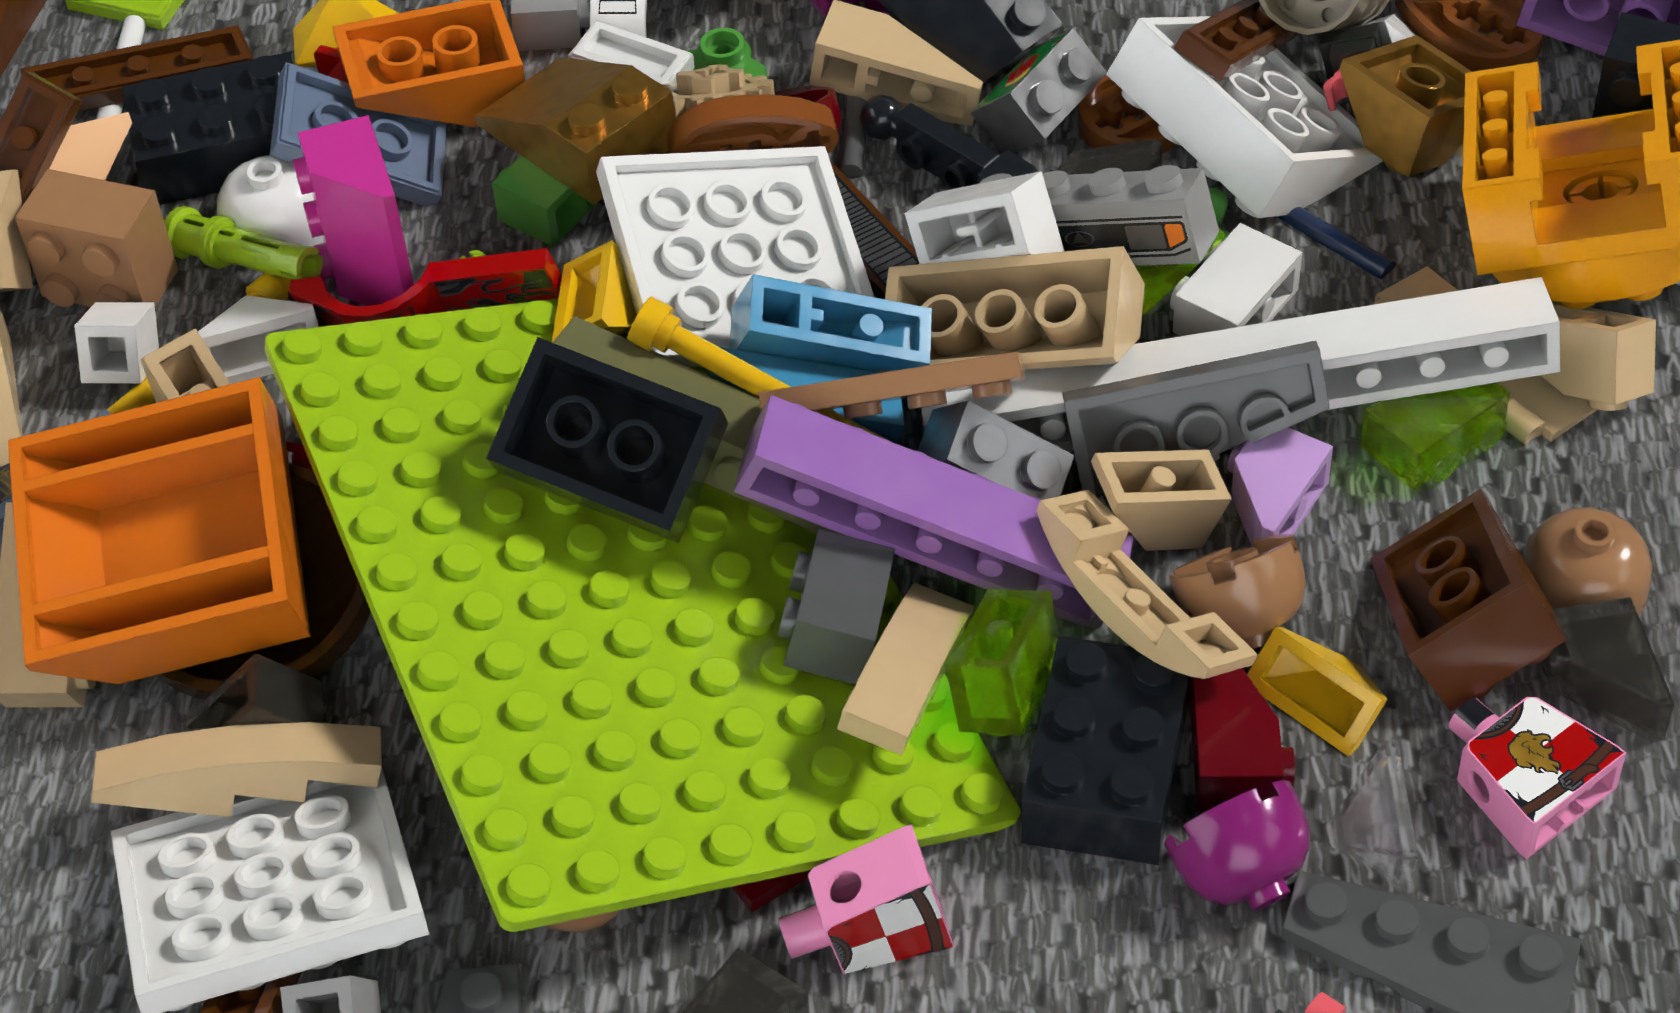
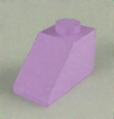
[1227,427,1333,547]

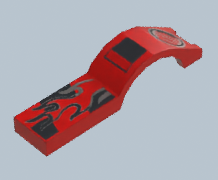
[289,248,562,327]

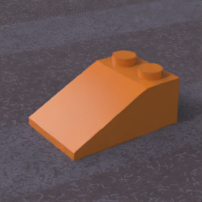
[332,0,525,127]

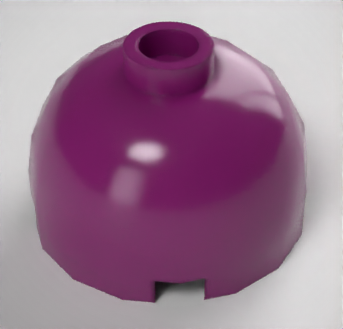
[1164,780,1310,911]

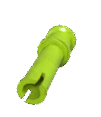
[164,206,323,280]

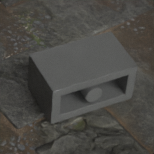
[777,528,895,685]

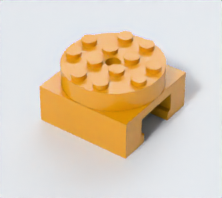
[1462,40,1680,309]

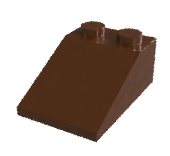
[1370,489,1567,712]

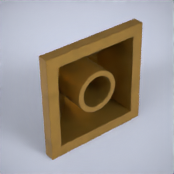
[1339,35,1472,178]

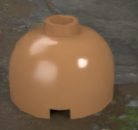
[1522,507,1653,635]
[1169,534,1306,649]

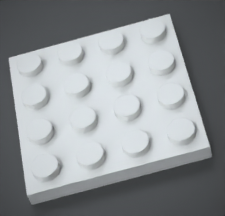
[596,146,874,367]
[111,767,429,1013]

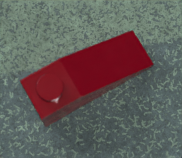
[1188,611,1295,812]

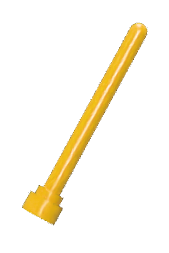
[627,296,891,442]

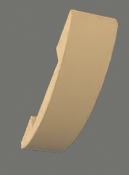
[1036,489,1258,679]

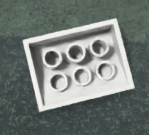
[1106,16,1383,218]

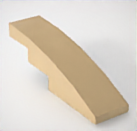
[837,582,975,755]
[91,722,382,817]

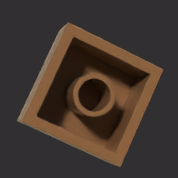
[15,169,178,307]

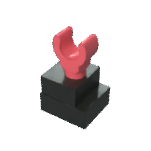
[1319,24,1383,111]

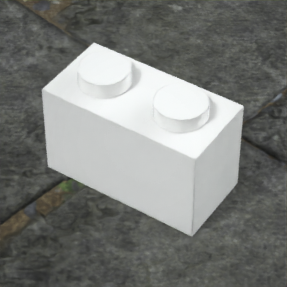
[1170,223,1302,336]

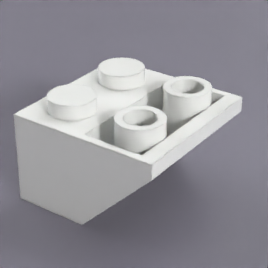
[904,171,1064,264]

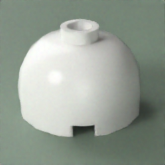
[217,155,324,247]

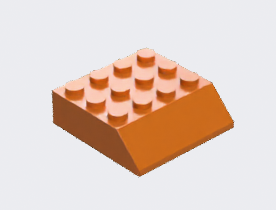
[8,377,311,684]

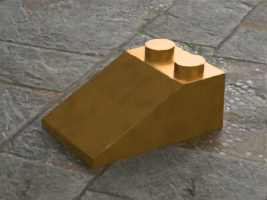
[475,57,676,205]

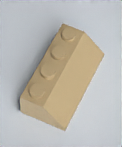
[876,246,1145,373]

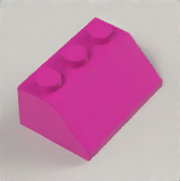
[292,115,414,306]

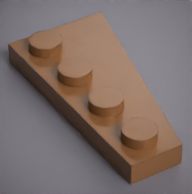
[758,351,1026,419]

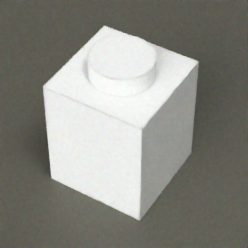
[74,302,159,384]

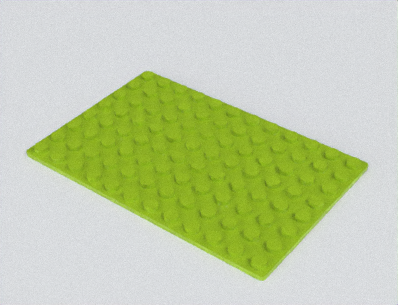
[264,298,1021,932]

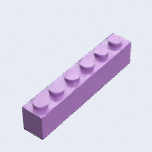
[733,395,1133,628]

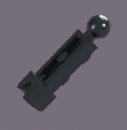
[860,94,1038,190]

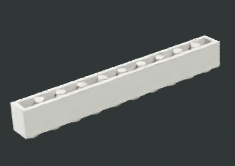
[921,277,1560,452]

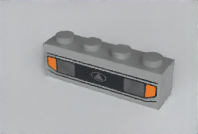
[979,165,1219,266]

